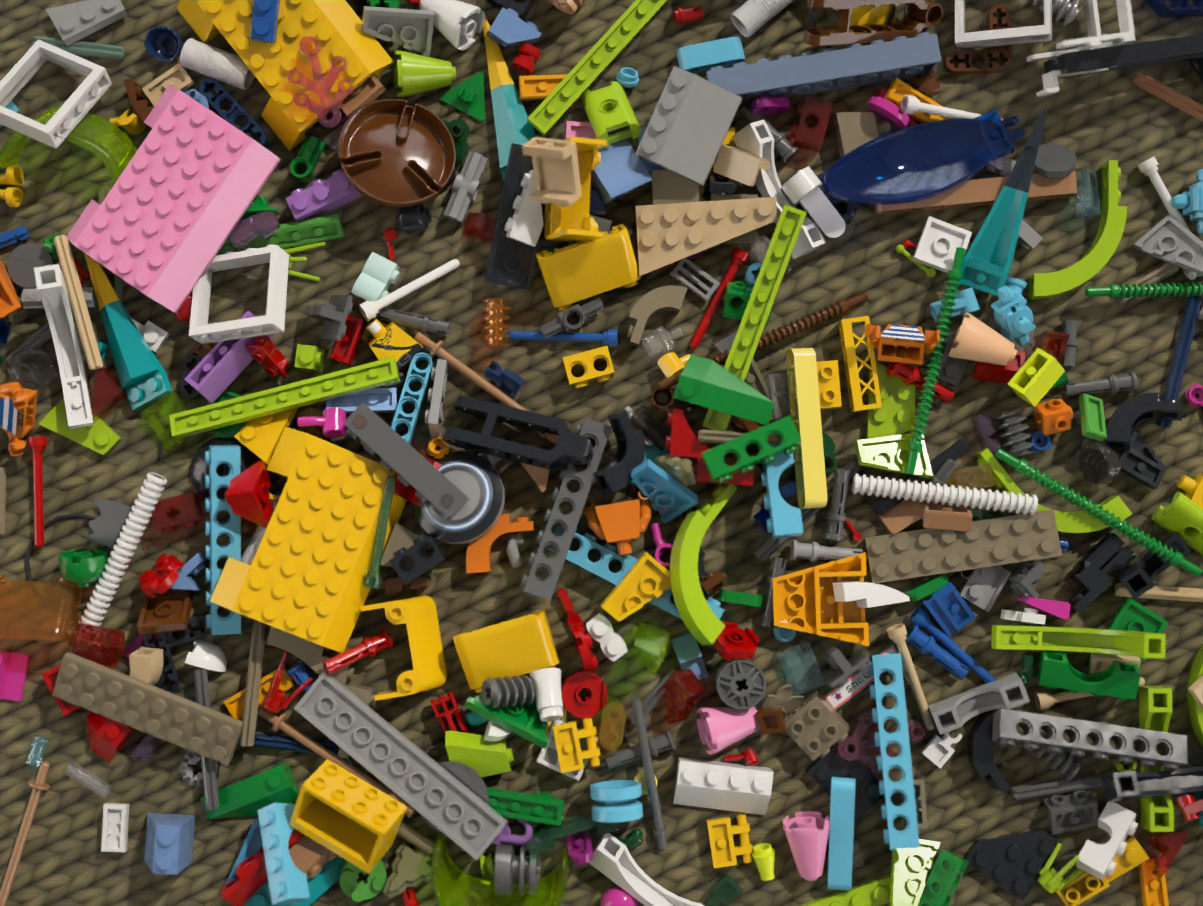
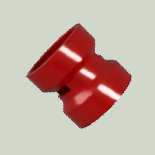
[512,42,542,74]

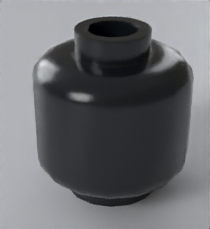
[396,203,432,234]

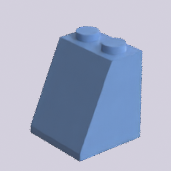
[590,138,652,206]
[144,813,195,875]

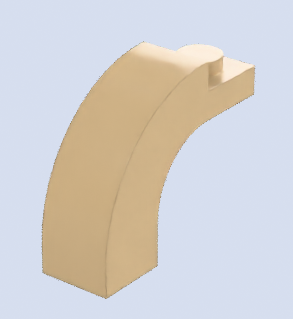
[129,647,163,686]

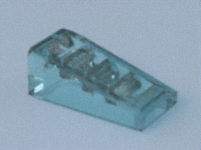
[1076,166,1102,220]

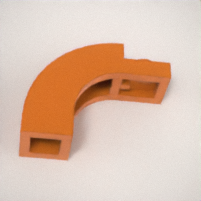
[466,514,535,573]

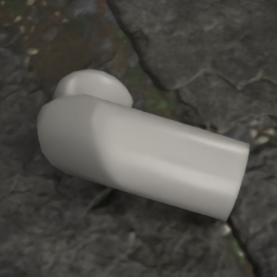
[506,532,524,568]

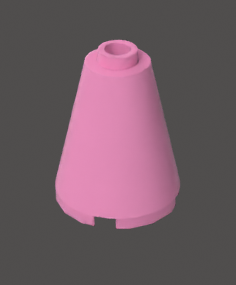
[696,706,760,755]
[783,811,830,881]

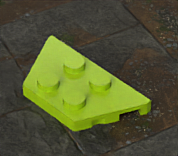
[866,360,916,439]

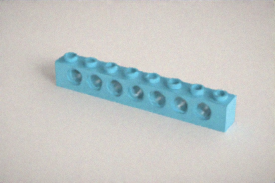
[205,445,241,635]
[547,526,724,620]
[868,653,920,849]

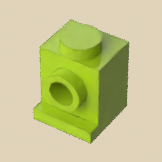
[294,344,325,372]

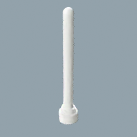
[900,95,1004,128]
[1137,156,1190,231]
[359,259,460,321]

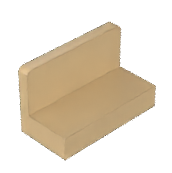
[713,145,771,186]

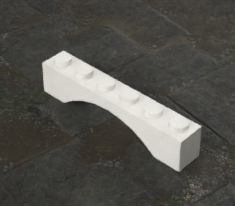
[732,120,826,259]
[589,832,704,906]

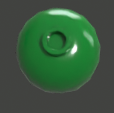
[58,548,108,587]

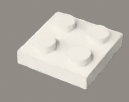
[912,216,972,273]

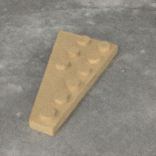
[636,197,777,276]

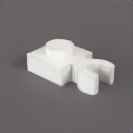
[1000,608,1046,625]
[921,731,962,769]

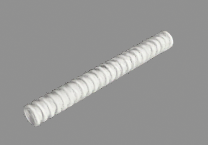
[75,472,167,640]
[852,474,1038,516]

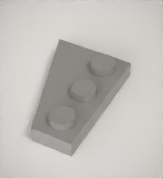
[362,6,434,57]

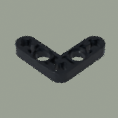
[144,614,211,693]

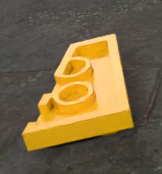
[234,408,298,465]
[600,551,671,622]

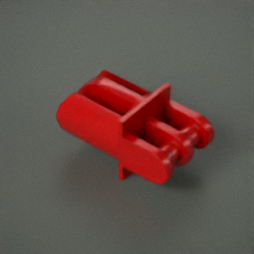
[430,691,468,734]

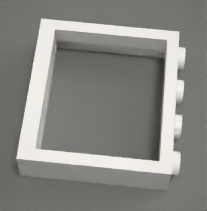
[955,0,1052,50]
[0,40,112,149]
[189,244,289,344]

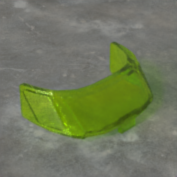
[0,107,137,186]
[431,832,570,906]

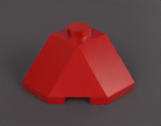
[225,461,274,528]
[86,711,136,763]

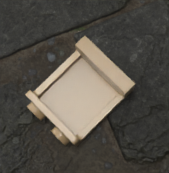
[522,137,582,207]

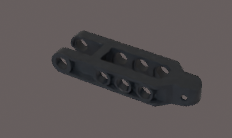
[443,396,594,471]

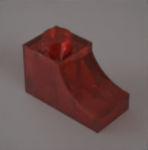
[664,669,706,724]

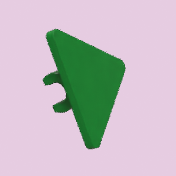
[440,72,485,122]

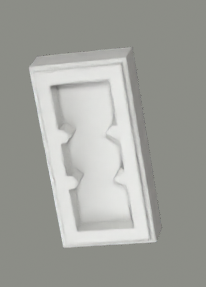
[101,803,129,852]

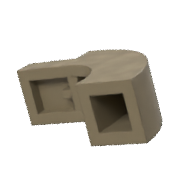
[627,285,687,347]

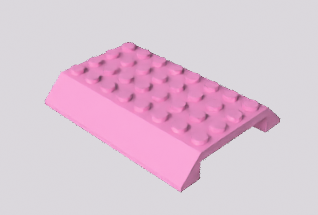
[67,84,281,313]

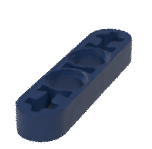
[199,78,268,147]

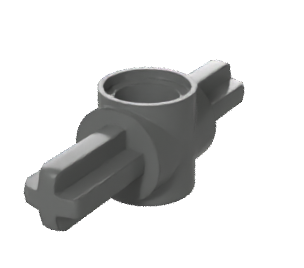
[540,298,604,338]

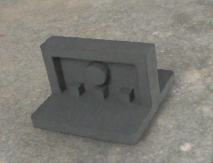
[303,295,353,341]
[823,645,870,688]

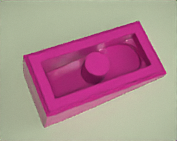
[1017,596,1070,621]

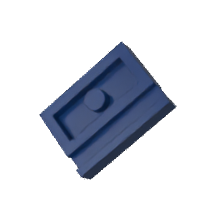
[923,582,976,637]

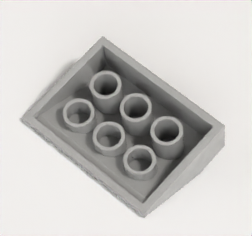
[635,66,742,186]

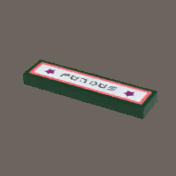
[821,640,903,712]

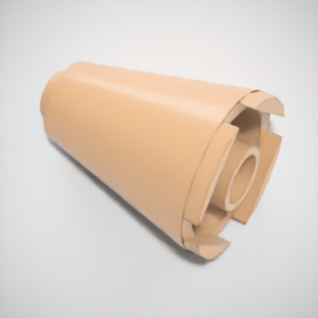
[948,313,1017,366]

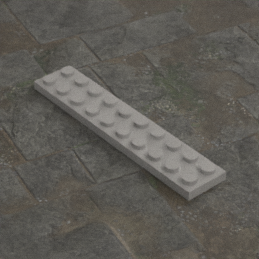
[294,671,508,860]

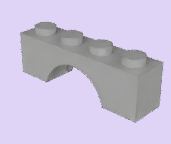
[928,673,1030,735]

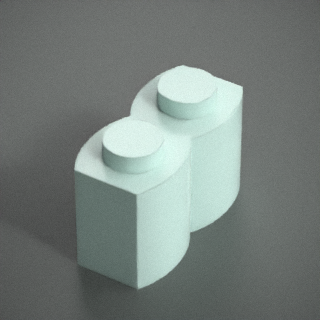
[351,252,400,302]

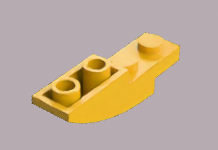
[1056,836,1149,906]

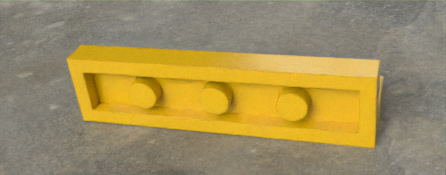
[838,316,882,413]

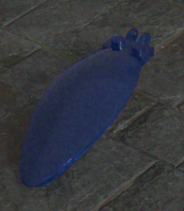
[822,110,1026,205]

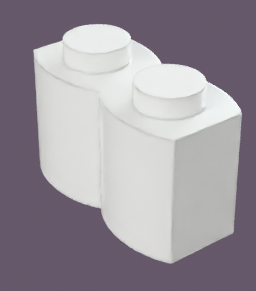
[586,612,627,661]

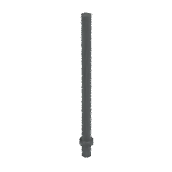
[631,698,668,849]

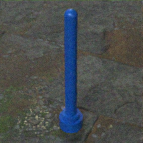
[507,329,618,348]
[909,606,996,683]

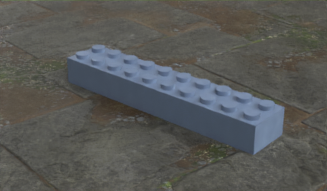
[705,32,942,106]

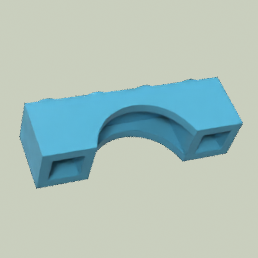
[759,441,804,539]
[257,803,310,905]

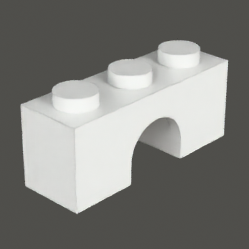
[1076,802,1138,881]

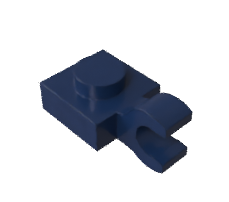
[483,361,525,399]

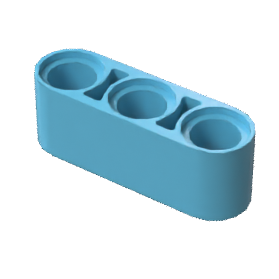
[676,36,745,74]

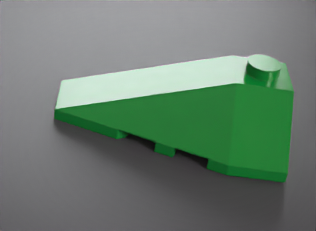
[674,354,775,425]
[200,761,300,820]

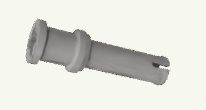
[790,540,862,562]

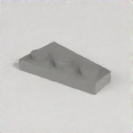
[46,0,128,46]
[1134,214,1203,276]
[425,359,448,439]

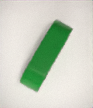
[905,574,949,603]
[718,589,763,607]

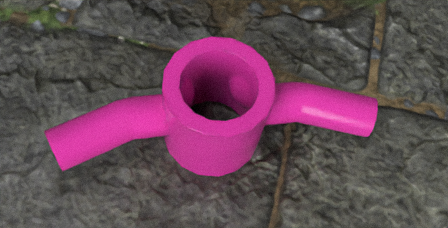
[298,408,367,438]
[650,523,673,569]

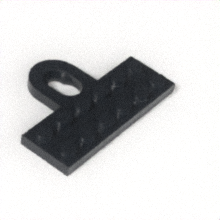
[484,143,569,290]

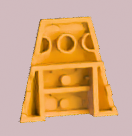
[772,552,869,646]

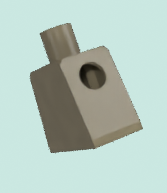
[833,112,890,161]
[380,523,435,571]

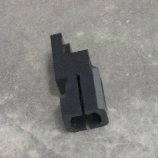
[1069,533,1136,614]

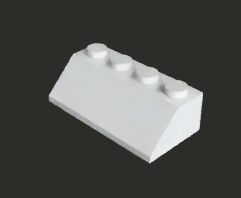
[673,756,774,815]

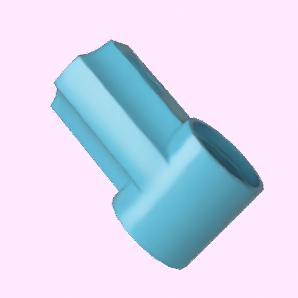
[930,287,980,322]

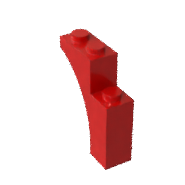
[666,407,754,486]

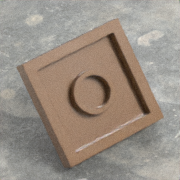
[338,75,386,118]

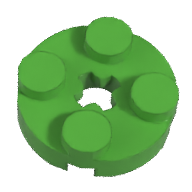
[339,860,387,902]

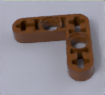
[943,5,1012,75]

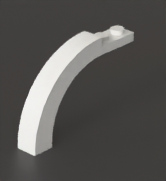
[34,264,94,430]

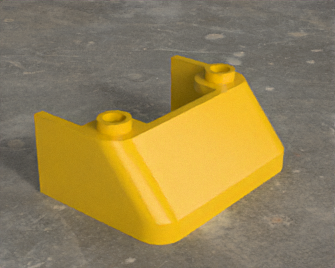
[544,137,607,241]
[360,595,447,701]

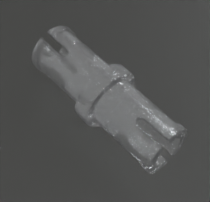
[64,761,113,799]

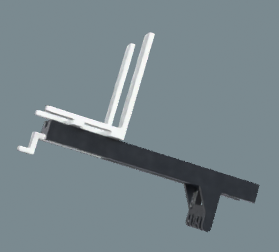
[1027,0,1203,97]

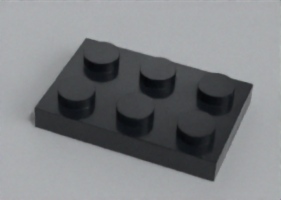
[806,742,885,824]

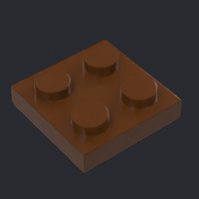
[137,591,193,634]

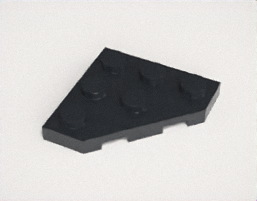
[964,828,1062,901]

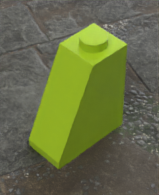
[445,731,514,777]

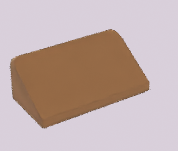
[878,498,925,535]
[923,502,972,532]

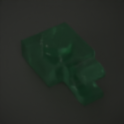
[703,872,744,906]

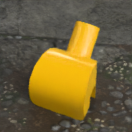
[109,108,146,135]
[657,352,691,378]

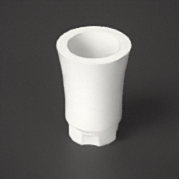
[529,668,563,722]

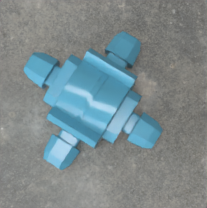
[1171,169,1203,235]
[991,286,1036,347]

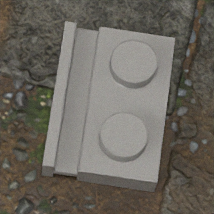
[959,566,1012,612]

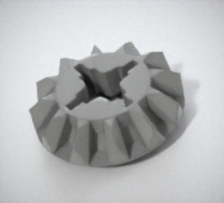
[179,751,218,787]

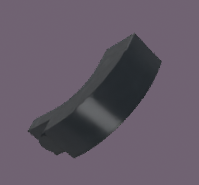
[1105,393,1183,451]
[594,410,645,494]
[1119,532,1191,599]
[967,709,1010,793]

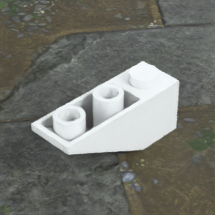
[504,170,544,247]

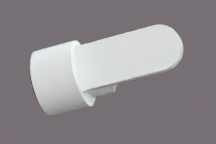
[781,166,845,238]

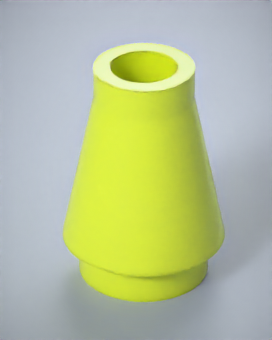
[752,843,775,881]

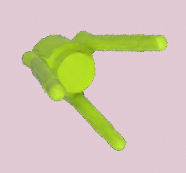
[283,242,326,282]
[1038,843,1085,894]

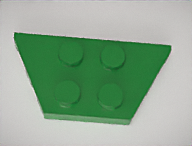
[464,691,549,749]

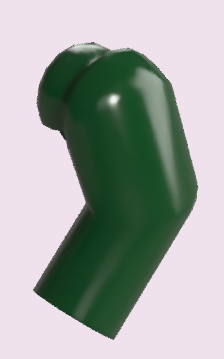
[1017,653,1036,686]
[615,829,643,851]

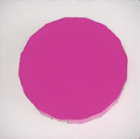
[867,96,910,128]

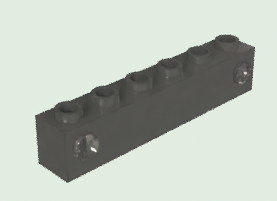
[344,402,469,520]

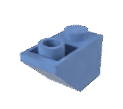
[486,7,542,48]

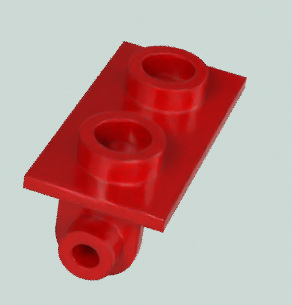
[245,335,289,377]

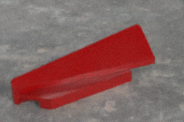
[221,829,304,906]

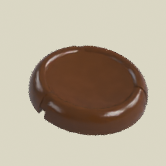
[338,99,456,207]

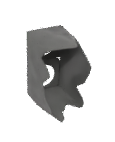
[81,493,132,548]

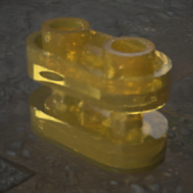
[599,699,626,750]

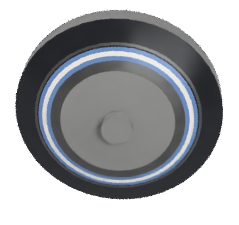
[413,452,505,544]

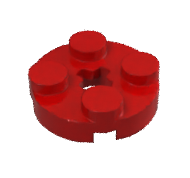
[139,553,183,598]
[713,622,759,661]
[571,625,599,673]
[561,670,608,718]

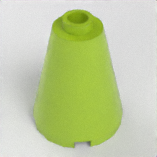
[393,50,456,98]

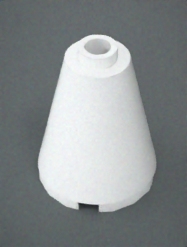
[420,0,485,50]

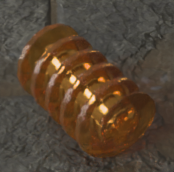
[481,299,511,348]

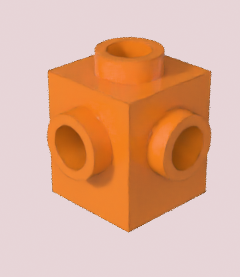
[1034,398,1073,436]

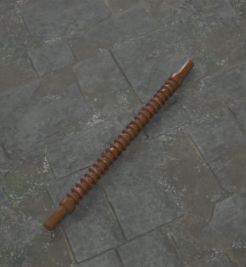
[658,292,869,391]

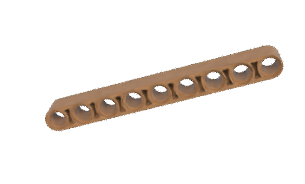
[873,171,1078,215]

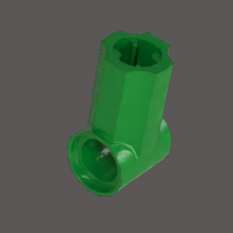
[290,135,326,184]

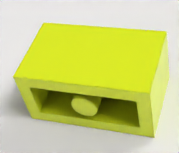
[1008,348,1065,407]

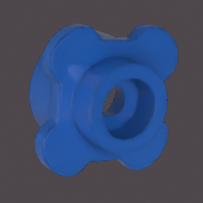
[1027,430,1052,454]

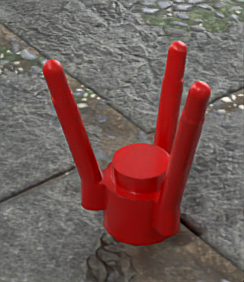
[262,652,313,713]

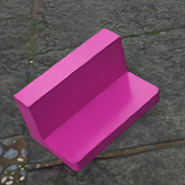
[0,651,30,701]

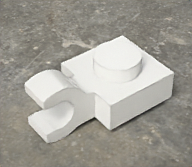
[131,318,169,353]

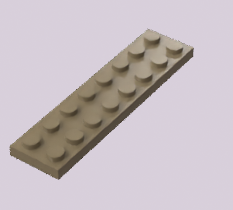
[865,509,1062,584]
[52,652,244,766]

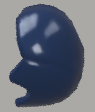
[144,26,183,63]

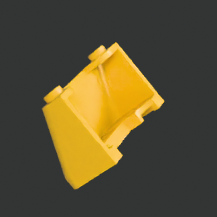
[535,224,641,310]
[452,609,560,693]

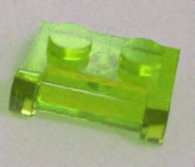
[140,390,189,452]

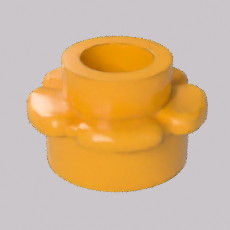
[427,437,450,459]

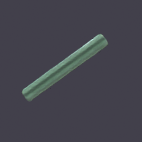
[33,36,125,60]

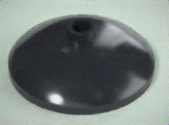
[190,437,259,499]

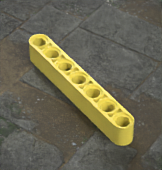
[786,348,827,509]

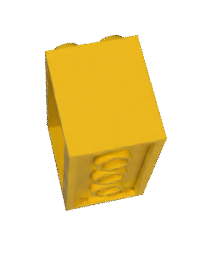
[289,759,407,874]

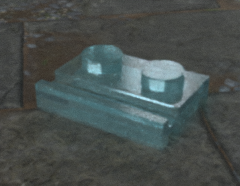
[776,640,826,696]

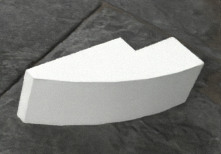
[832,582,910,608]

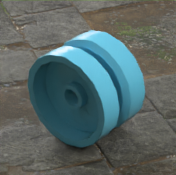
[590,780,643,822]

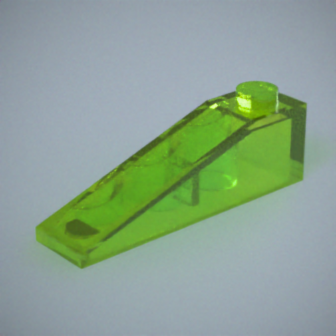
[630,621,670,675]

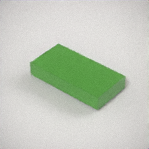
[1079,393,1107,442]

